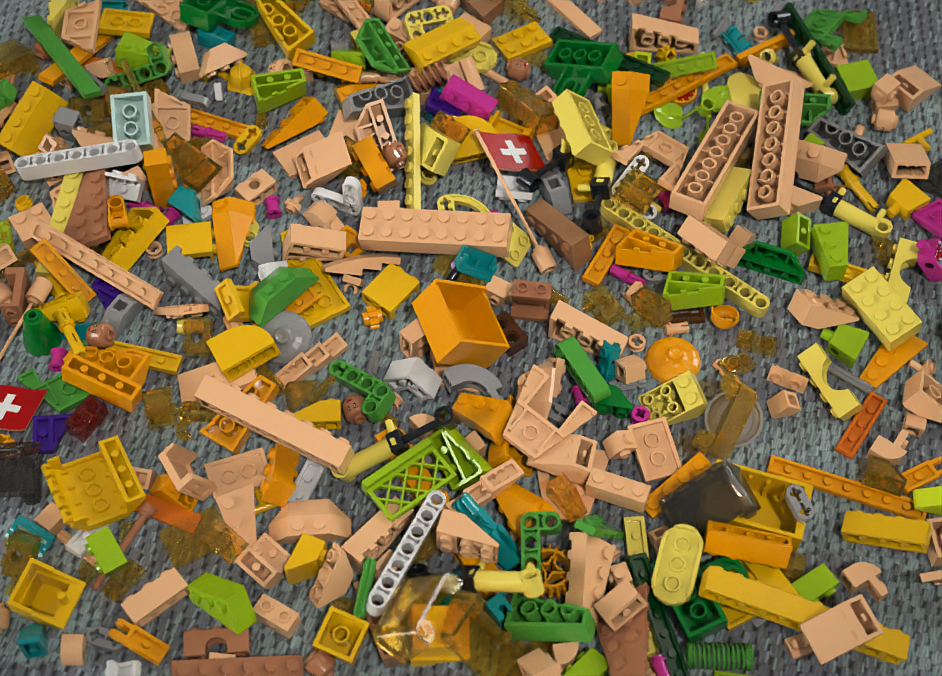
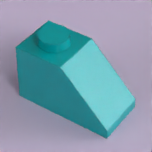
[167,184,202,223]
[17,623,48,659]

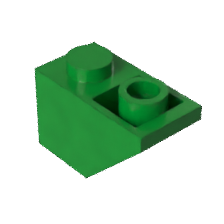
[593,384,633,419]

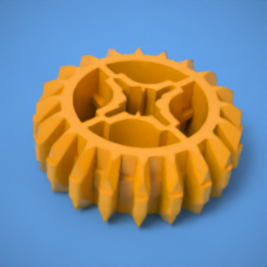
[521,544,571,599]

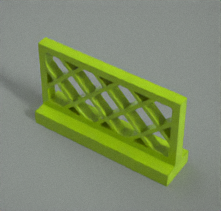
[361,437,457,523]

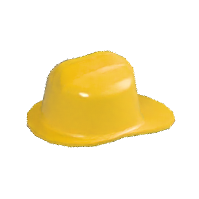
[227,61,255,96]

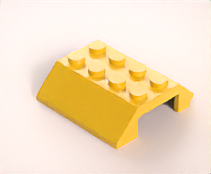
[40,435,146,531]

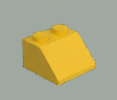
[284,532,328,585]
[312,606,370,667]

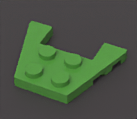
[804,9,868,51]
[17,341,96,414]

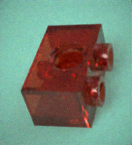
[64,394,109,443]

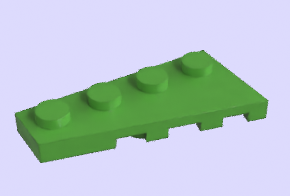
[574,513,625,540]

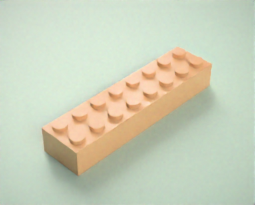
[746,77,805,220]
[669,100,759,221]
[358,207,513,257]
[194,375,355,476]

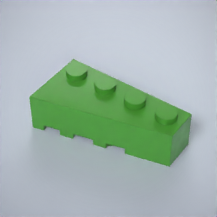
[504,593,597,642]

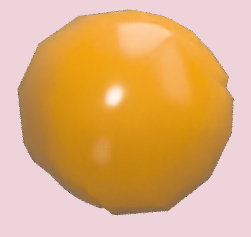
[711,305,740,330]

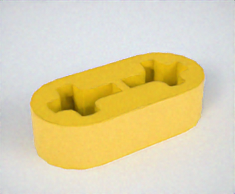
[233,125,262,156]

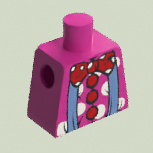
[916,238,942,282]

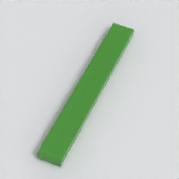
[23,14,101,100]

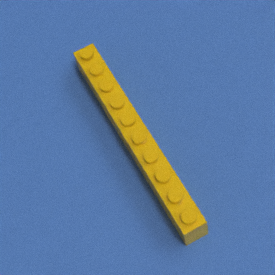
[698,566,910,665]

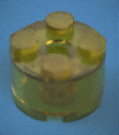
[141,386,178,430]

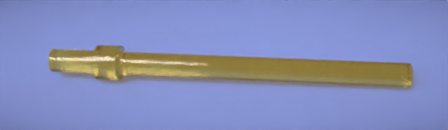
[119,58,167,143]

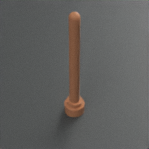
[91,502,158,591]

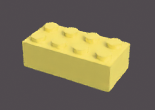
[552,89,613,166]
[842,266,922,352]

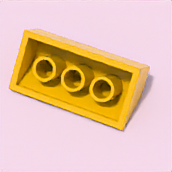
[402,17,482,74]
[0,81,69,157]

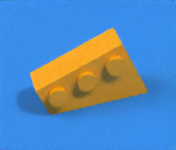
[615,228,684,272]
[452,392,513,447]

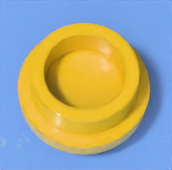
[15,195,34,211]

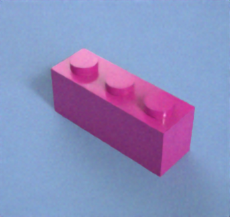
[440,74,499,121]

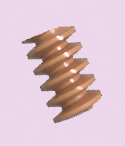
[408,60,448,93]

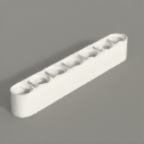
[14,139,143,180]
[366,490,446,616]

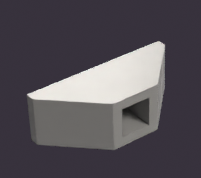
[539,171,573,216]
[250,225,278,271]
[101,293,145,341]

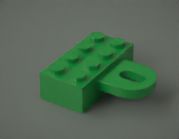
[179,0,260,32]
[543,39,623,97]
[650,557,748,643]

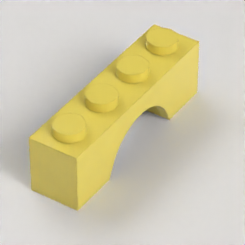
[884,237,919,304]
[797,343,864,421]

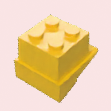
[7,558,87,631]
[411,606,468,667]

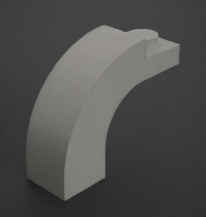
[441,364,504,400]

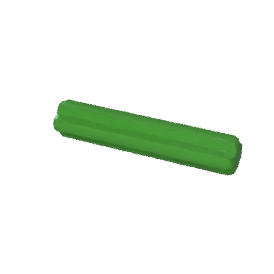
[353,557,377,619]

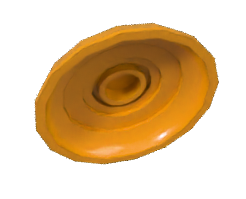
[645,336,701,383]

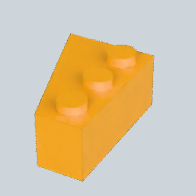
[351,135,398,195]
[259,443,300,508]

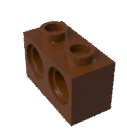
[496,311,529,357]

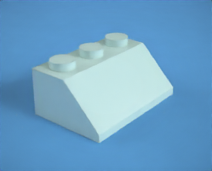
[110,91,155,151]

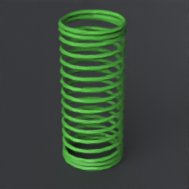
[685,642,753,671]

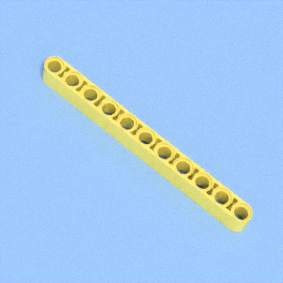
[600,196,770,318]

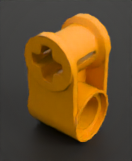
[107,195,130,231]

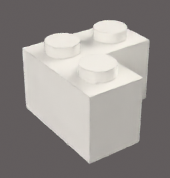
[383,357,443,400]

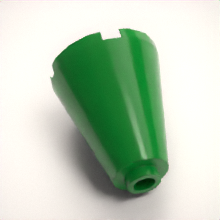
[23,309,62,356]

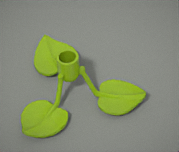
[653,85,730,145]

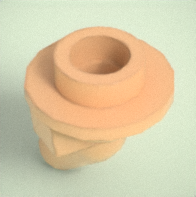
[284,194,304,214]
[908,359,936,377]

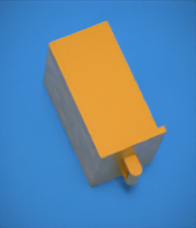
[412,279,510,368]

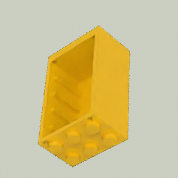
[696,459,814,555]

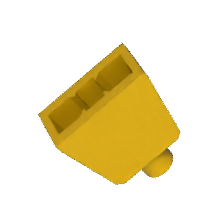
[885,178,931,220]

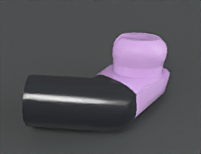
[445,261,462,281]

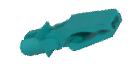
[452,492,521,571]

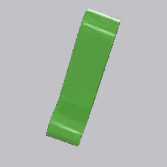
[104,42,173,92]
[553,336,611,405]
[329,360,396,423]
[521,511,562,580]

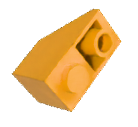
[149,474,198,511]

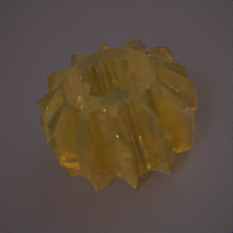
[140,78,170,104]

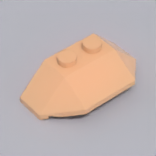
[748,54,814,91]
[354,99,405,172]
[201,139,234,206]
[795,139,848,183]
[516,360,556,419]
[269,499,352,544]

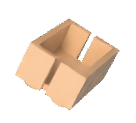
[677,215,746,269]

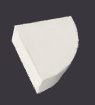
[214,82,223,101]

